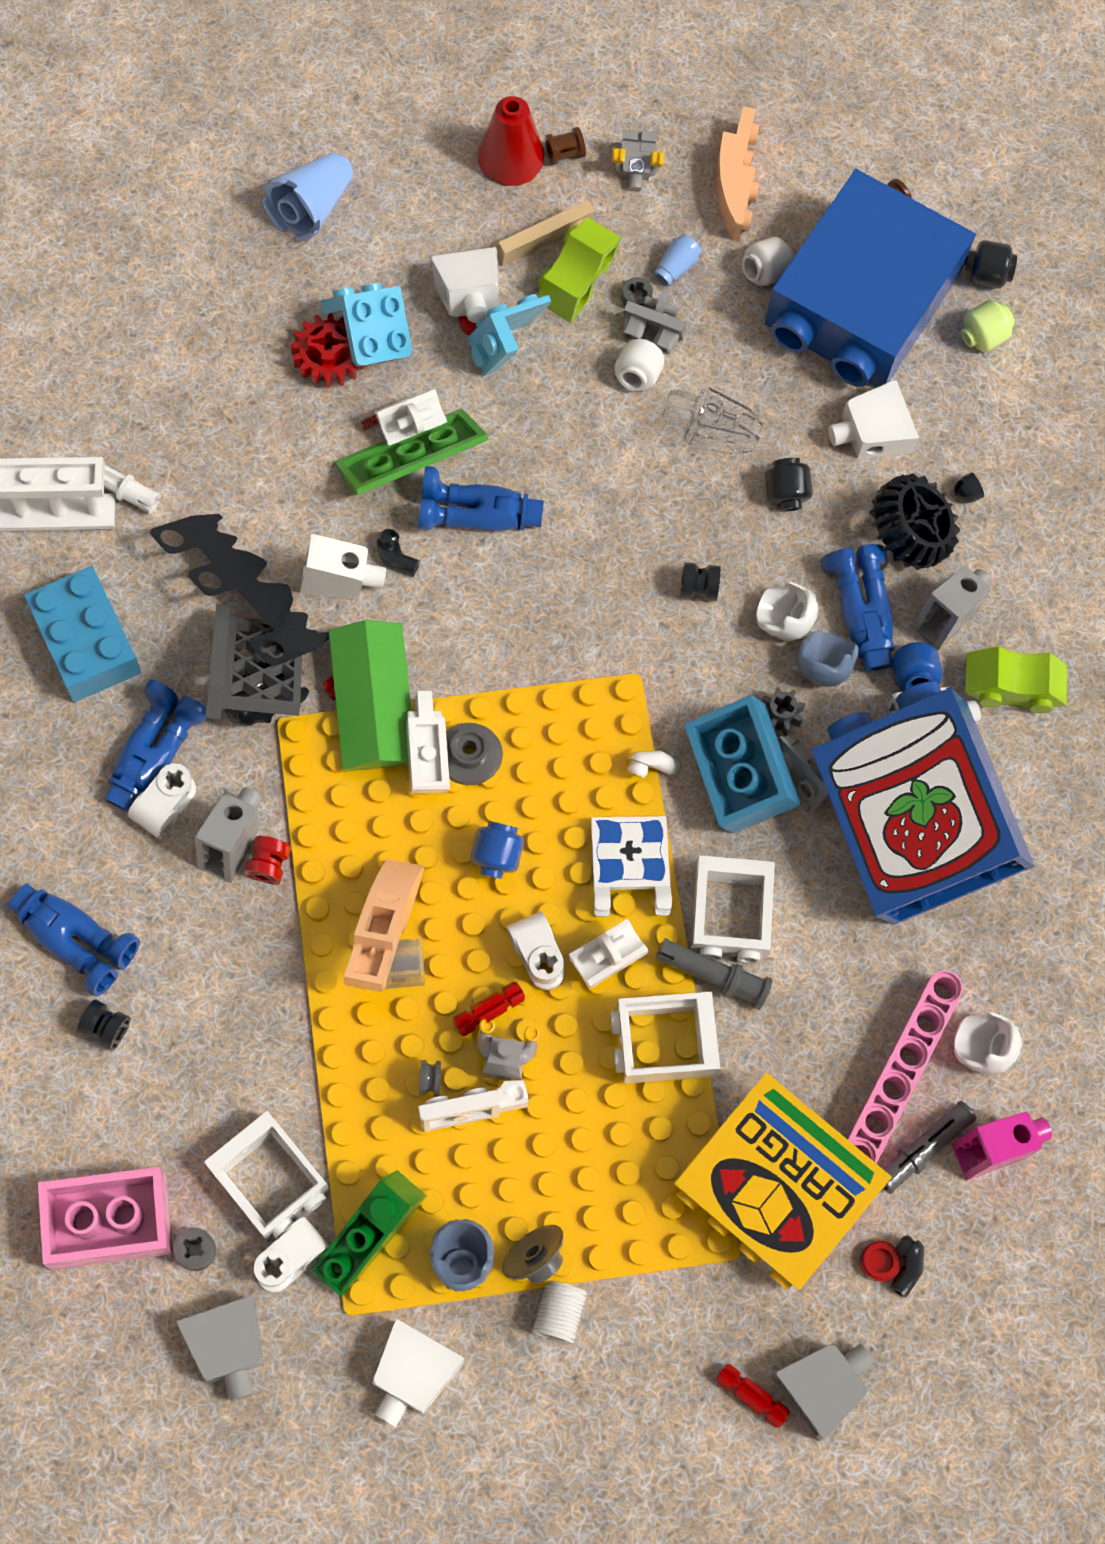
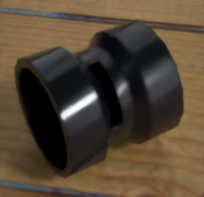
[680,562,721,602]
[76,999,131,1052]

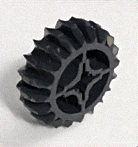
[869,473,961,570]

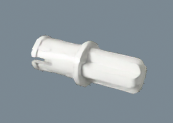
[104,465,161,514]

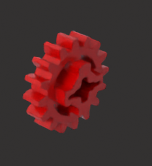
[291,313,365,388]

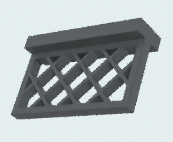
[205,604,302,720]

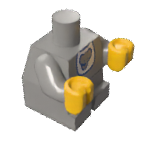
[611,129,665,191]
[477,1019,540,1081]

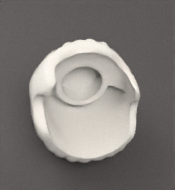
[755,581,818,642]
[953,1011,1022,1075]

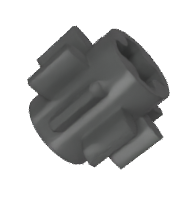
[762,687,805,736]

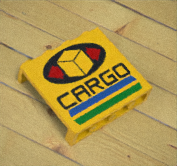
[674,1072,892,1291]

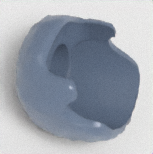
[797,631,859,687]
[430,1219,494,1292]

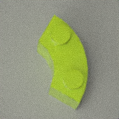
[538,217,621,323]
[965,646,1067,713]

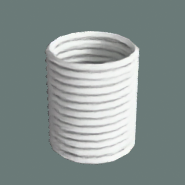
[532,1280,587,1344]

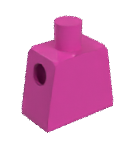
[951,1112,1052,1181]

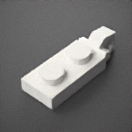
[406,691,450,793]
[418,1080,529,1132]

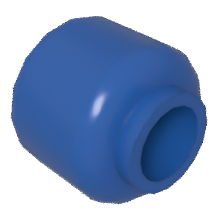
[892,642,942,692]
[470,821,524,879]

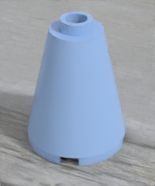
[262,153,353,241]

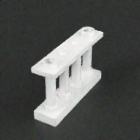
[0,457,116,531]

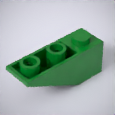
[311,1170,427,1297]

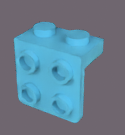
[320,282,412,366]
[468,294,551,376]

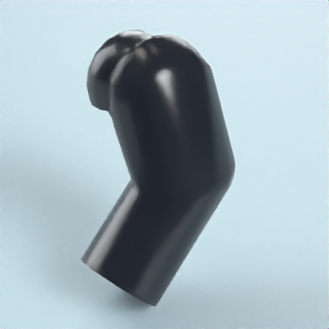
[377,529,420,577]
[890,1235,924,1298]

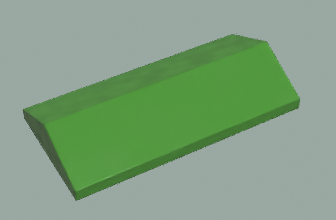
[334,408,489,496]
[329,620,412,772]

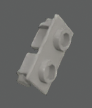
[778,735,830,810]

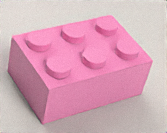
[38,1167,173,1270]

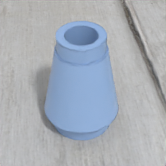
[653,234,702,286]

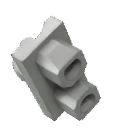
[623,291,687,354]

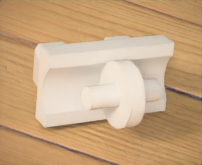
[375,388,447,446]
[569,919,649,989]

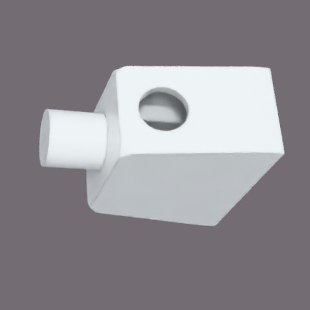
[431,247,499,323]
[828,380,919,458]
[300,534,386,599]
[372,1319,464,1427]

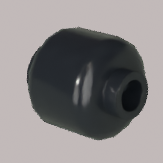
[965,240,1017,289]
[765,457,813,512]

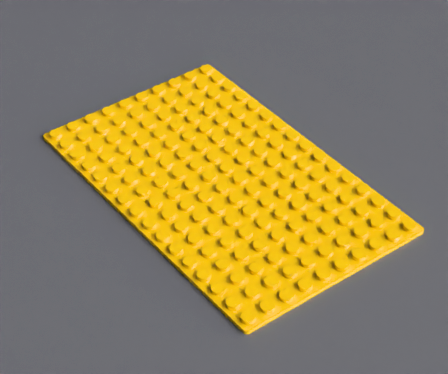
[277,673,740,1316]

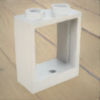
[691,855,775,964]
[610,992,720,1084]
[204,1111,329,1241]

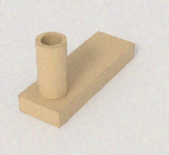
[497,200,595,266]

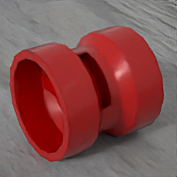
[244,835,291,885]

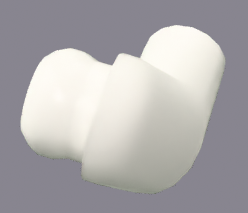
[628,751,680,778]

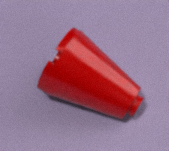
[478,96,545,186]

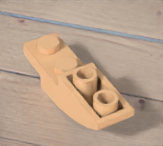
[716,106,760,242]
[344,859,424,992]

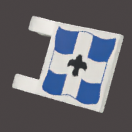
[591,816,672,917]

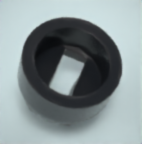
[954,472,984,504]

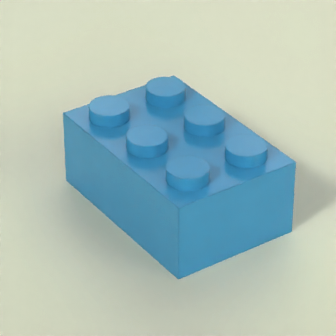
[24,566,142,703]
[684,695,801,833]

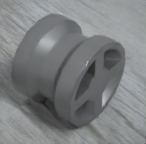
[173,1227,217,1271]

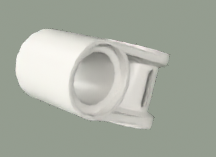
[128,763,196,839]
[506,911,564,990]
[254,1217,330,1293]

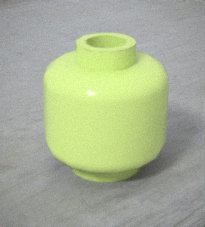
[960,300,1015,352]

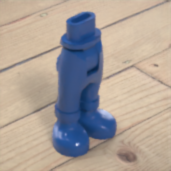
[418,466,544,531]
[820,544,895,671]
[103,679,207,812]
[8,883,140,996]

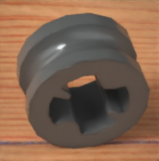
[621,277,653,308]
[419,1060,441,1096]

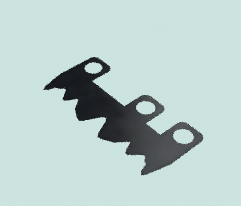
[150,514,330,666]

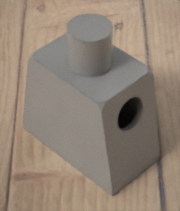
[912,567,992,651]
[195,787,262,883]
[177,1295,264,1402]
[771,1343,875,1441]

